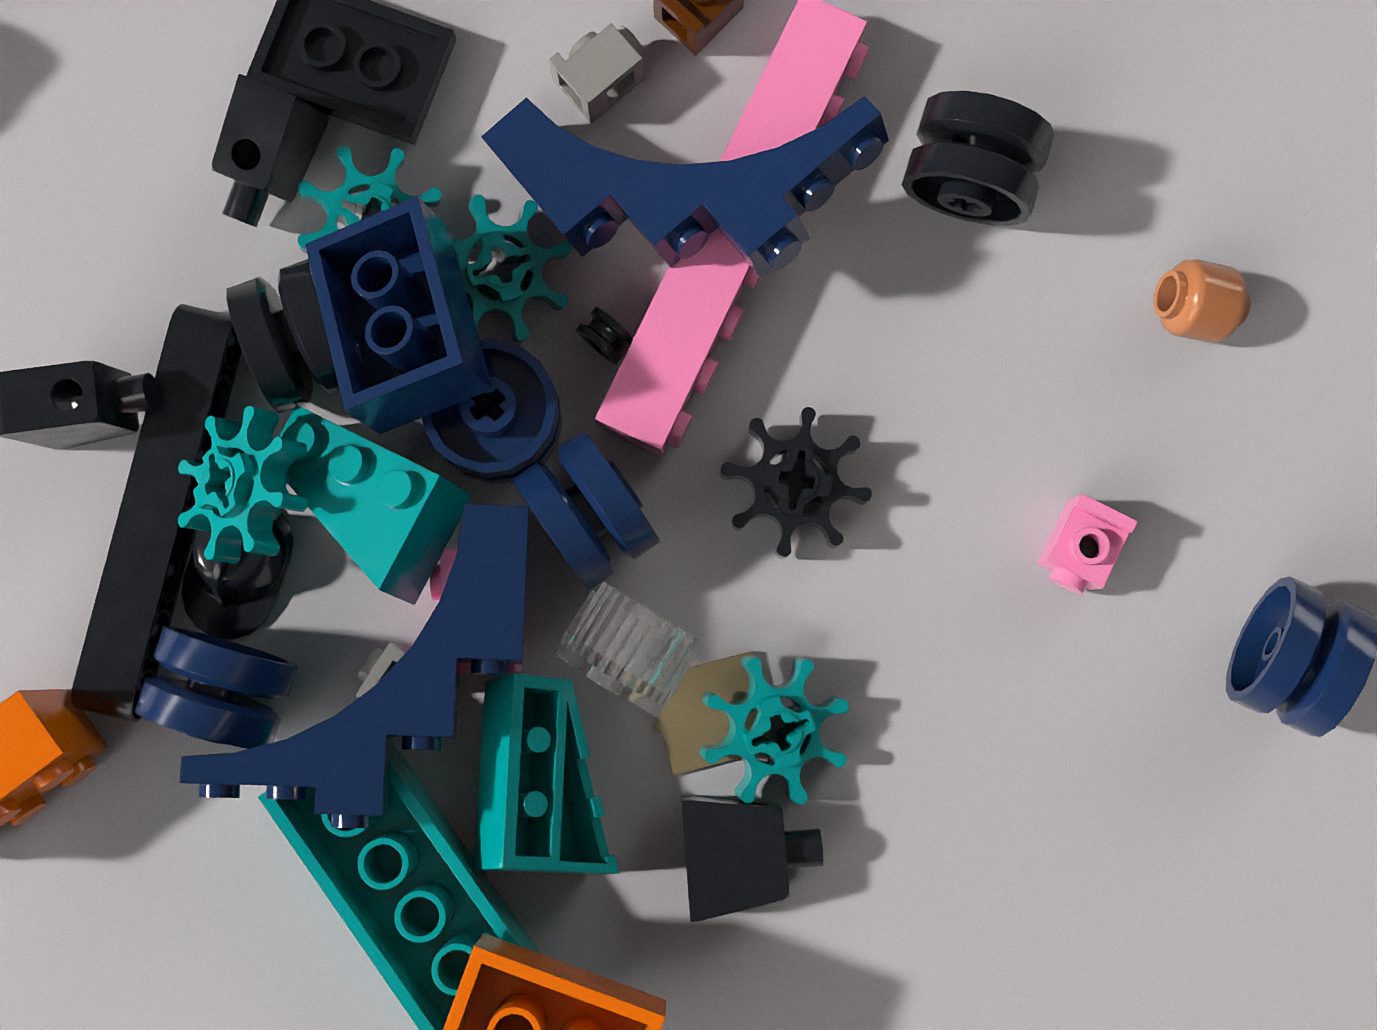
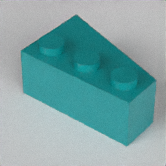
[279,405,473,605]
[474,673,620,875]

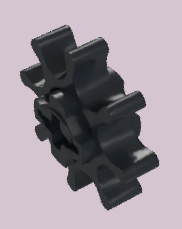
[720,407,872,559]

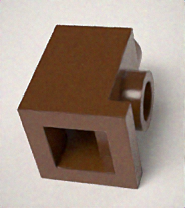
[653,0,744,56]

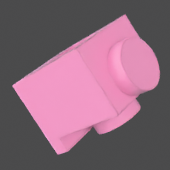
[1037,494,1138,594]

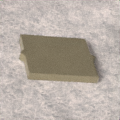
[648,651,774,776]

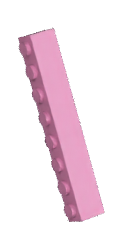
[595,0,870,458]

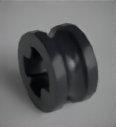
[575,307,633,365]

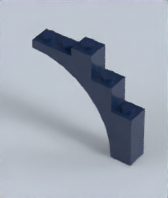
[481,96,889,278]
[179,504,529,828]

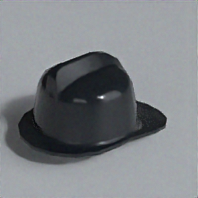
[181,512,294,640]

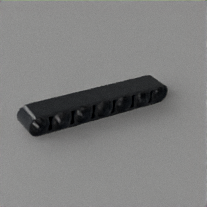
[71,304,242,722]

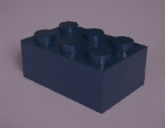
[305,196,493,435]

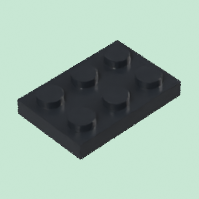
[246,0,457,145]

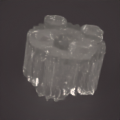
[554,581,698,717]

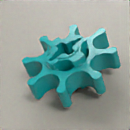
[297,145,442,253]
[451,194,572,343]
[178,406,308,564]
[699,655,849,805]

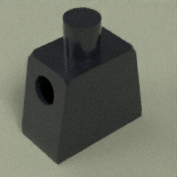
[211,74,330,228]
[0,361,160,450]
[681,795,823,922]

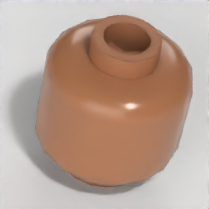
[1153,259,1251,342]

